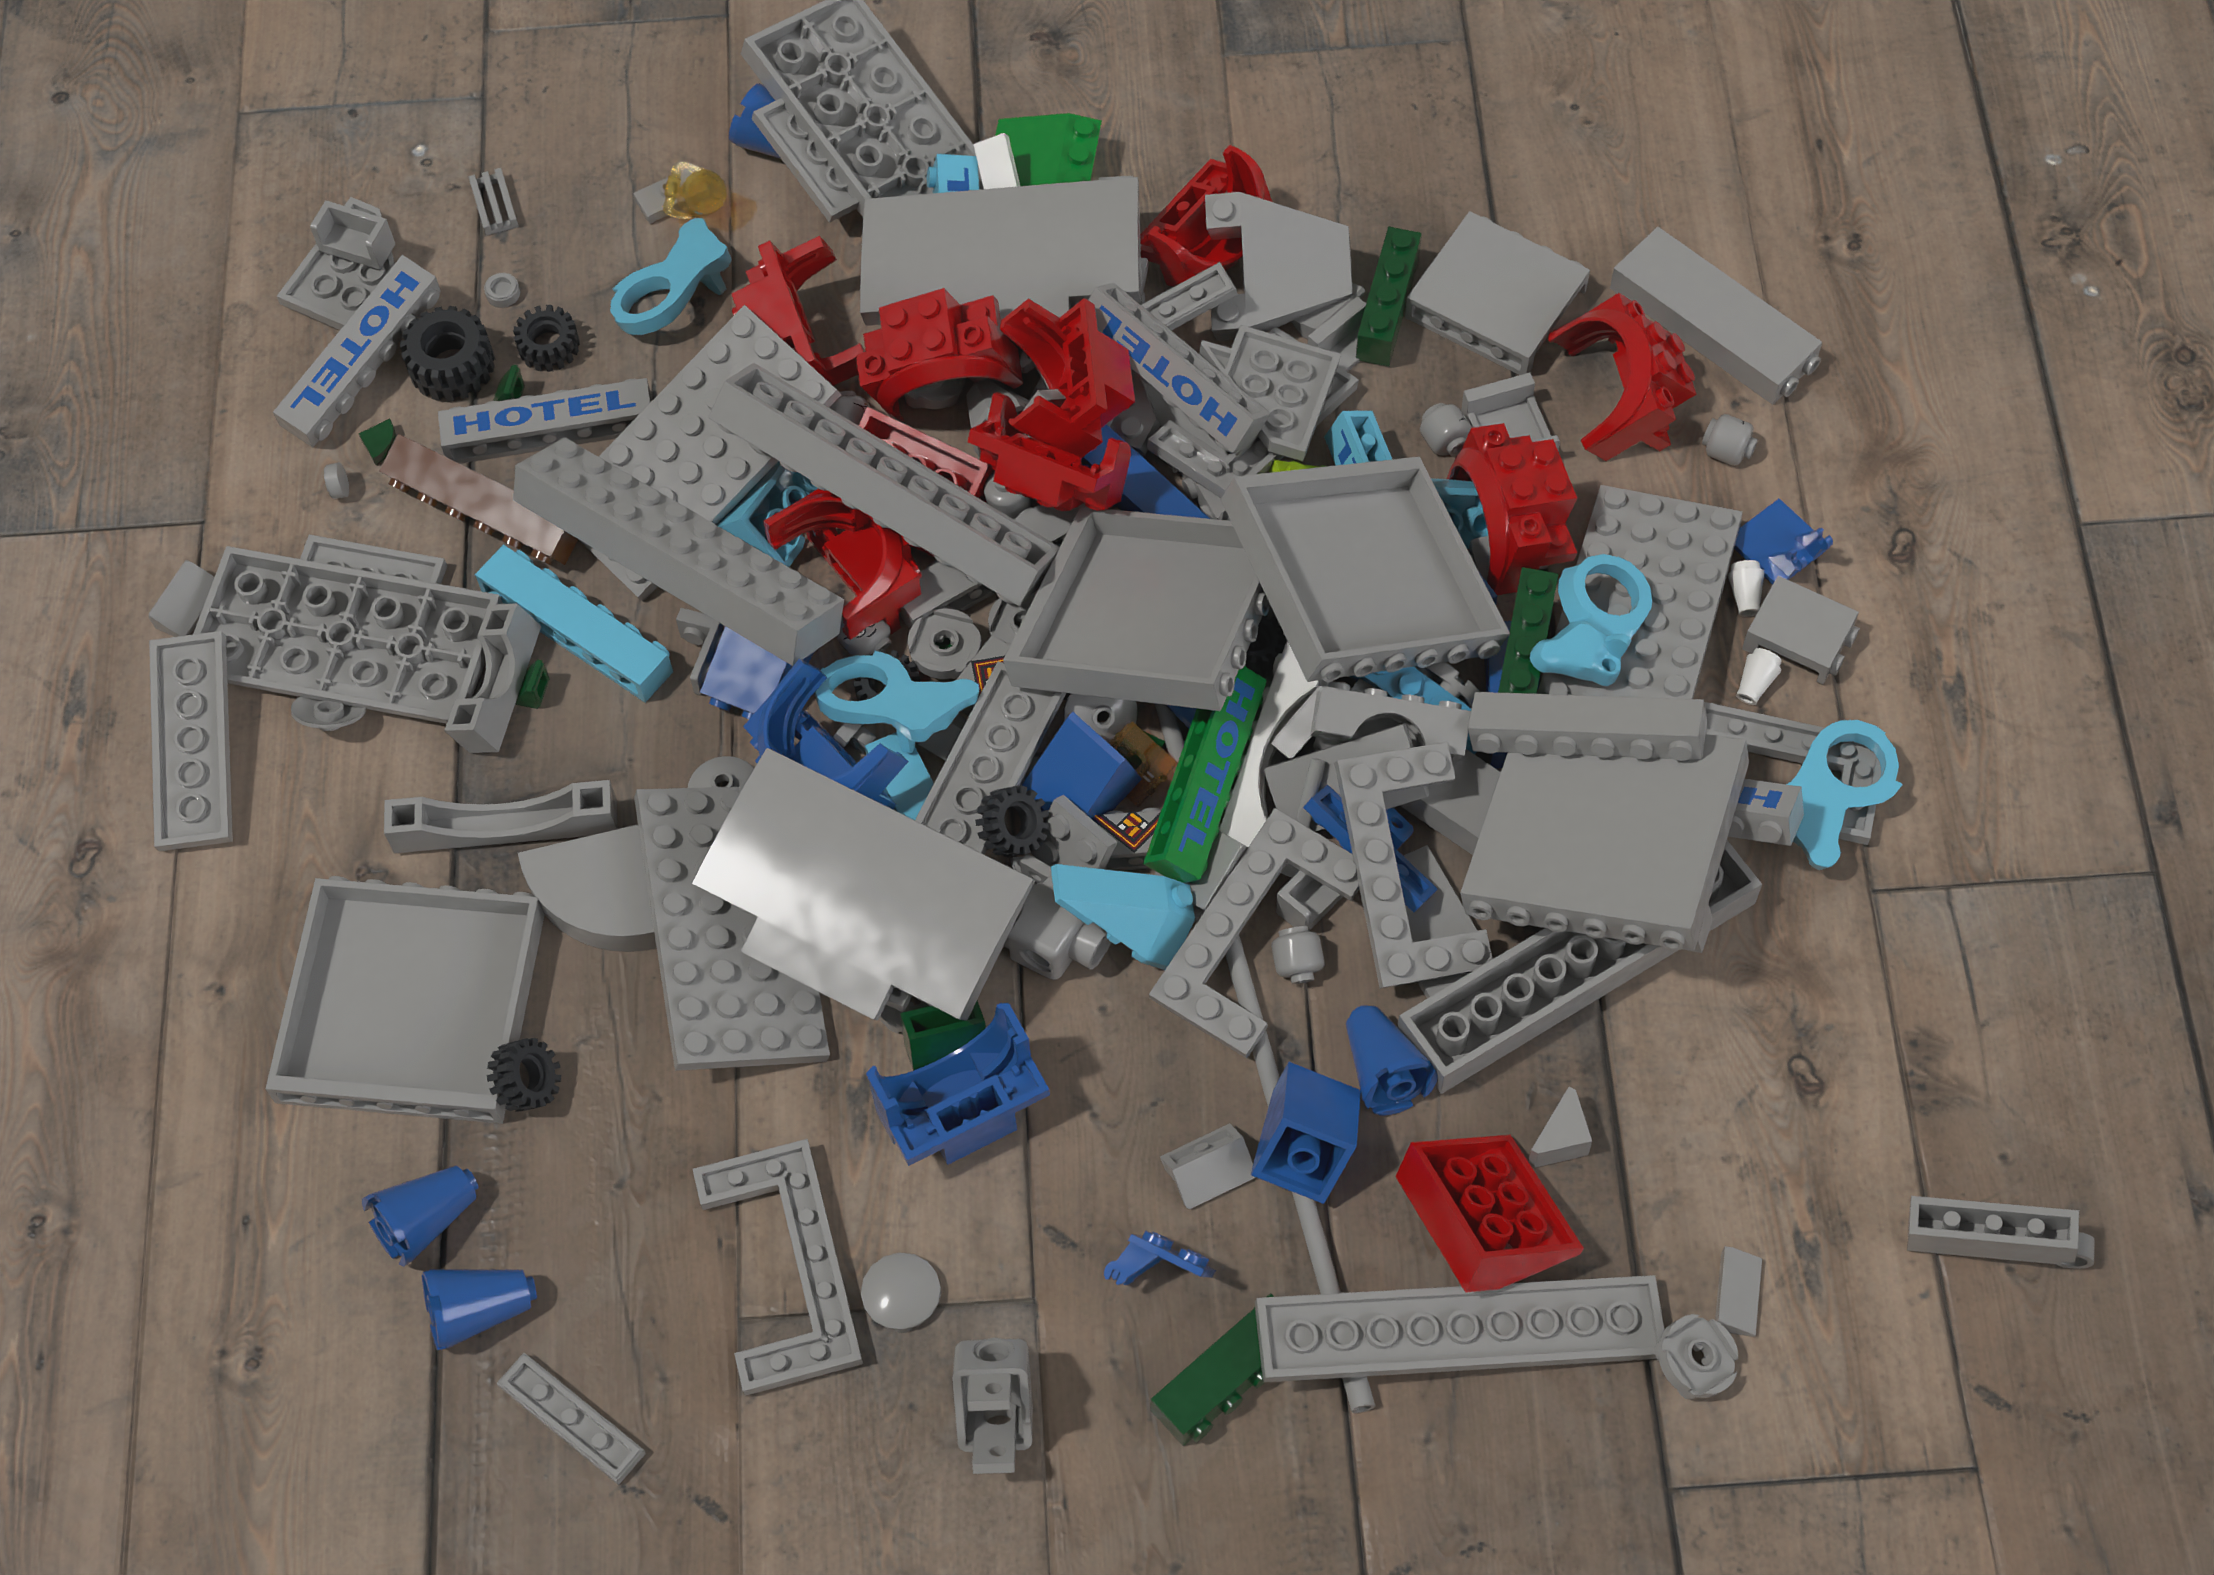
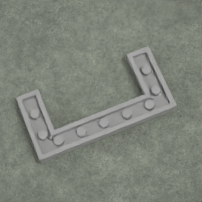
[1146,327,1359,498]
[1704,702,1881,845]
[1334,742,1493,989]
[1149,808,1360,1059]
[692,1139,863,1396]

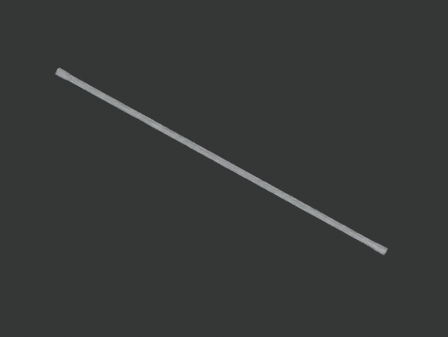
[1107,506,1375,1413]

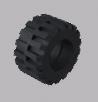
[400,306,495,402]

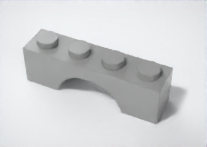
[444,603,541,753]
[1310,682,1471,761]

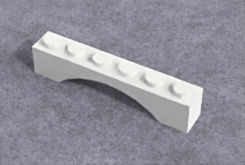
[1218,642,1328,847]

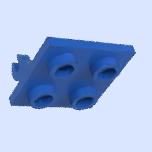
[1734,498,1833,585]
[1104,1230,1216,1285]

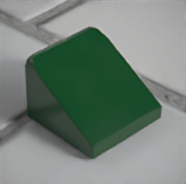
[493,365,525,402]
[515,659,550,709]

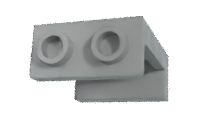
[1461,373,1560,451]
[1742,576,1860,685]

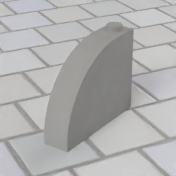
[518,825,657,952]

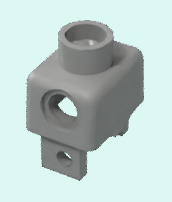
[1004,854,1111,980]
[952,1338,1033,1474]

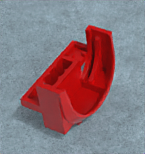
[731,236,866,386]
[856,288,1023,422]
[1548,293,1697,461]
[1000,298,1135,458]
[1446,423,1577,595]
[763,489,922,640]

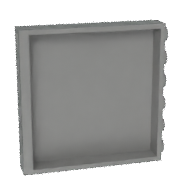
[1220,457,1510,682]
[1003,507,1270,711]
[1460,734,1749,951]
[265,876,545,1124]

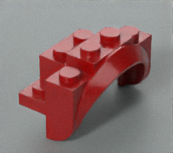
[1140,145,1272,287]
[967,393,1131,511]

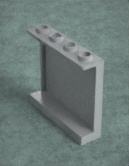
[1405,211,1590,375]

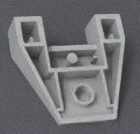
[1205,192,1353,341]

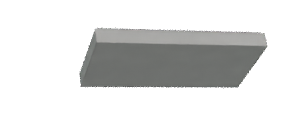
[1263,723,1430,832]
[1404,845,1494,998]

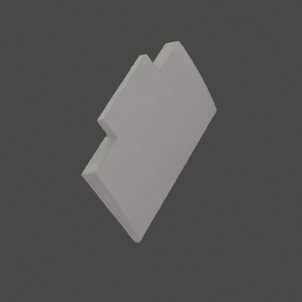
[741,0,984,223]
[860,177,1142,339]
[193,535,503,724]
[692,748,1035,1021]

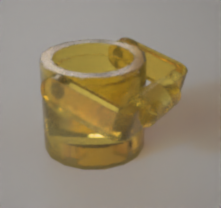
[663,162,727,222]

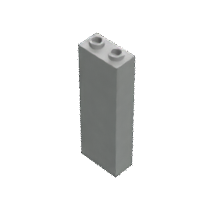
[1610,227,1822,405]
[1313,678,1501,855]

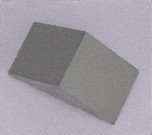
[1528,1087,1592,1168]

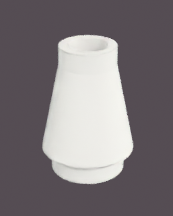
[1728,560,1765,617]
[1736,648,1782,705]

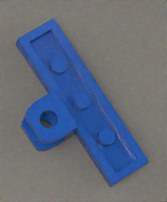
[1303,785,1438,913]

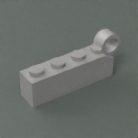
[1907,1196,2095,1269]

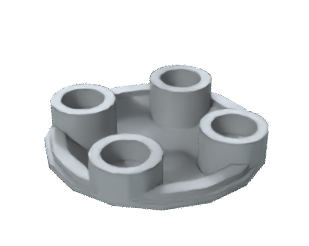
[861,1253,942,1333]

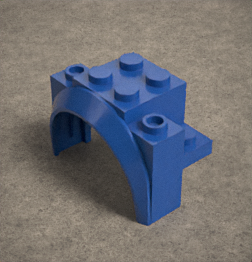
[743,658,909,809]
[866,1003,1050,1166]

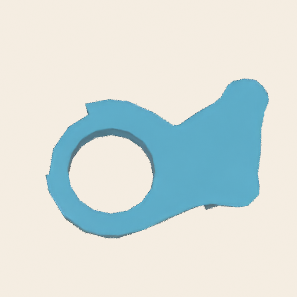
[610,218,732,335]
[1530,554,1652,687]
[815,651,979,753]
[1786,720,1903,870]

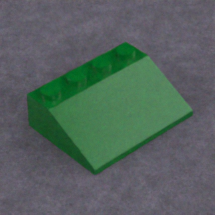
[995,113,1102,186]

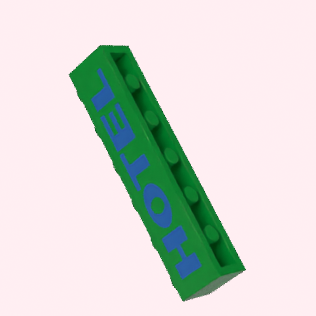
[1143,666,1267,883]

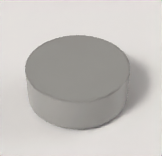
[484,273,520,308]
[324,462,349,499]

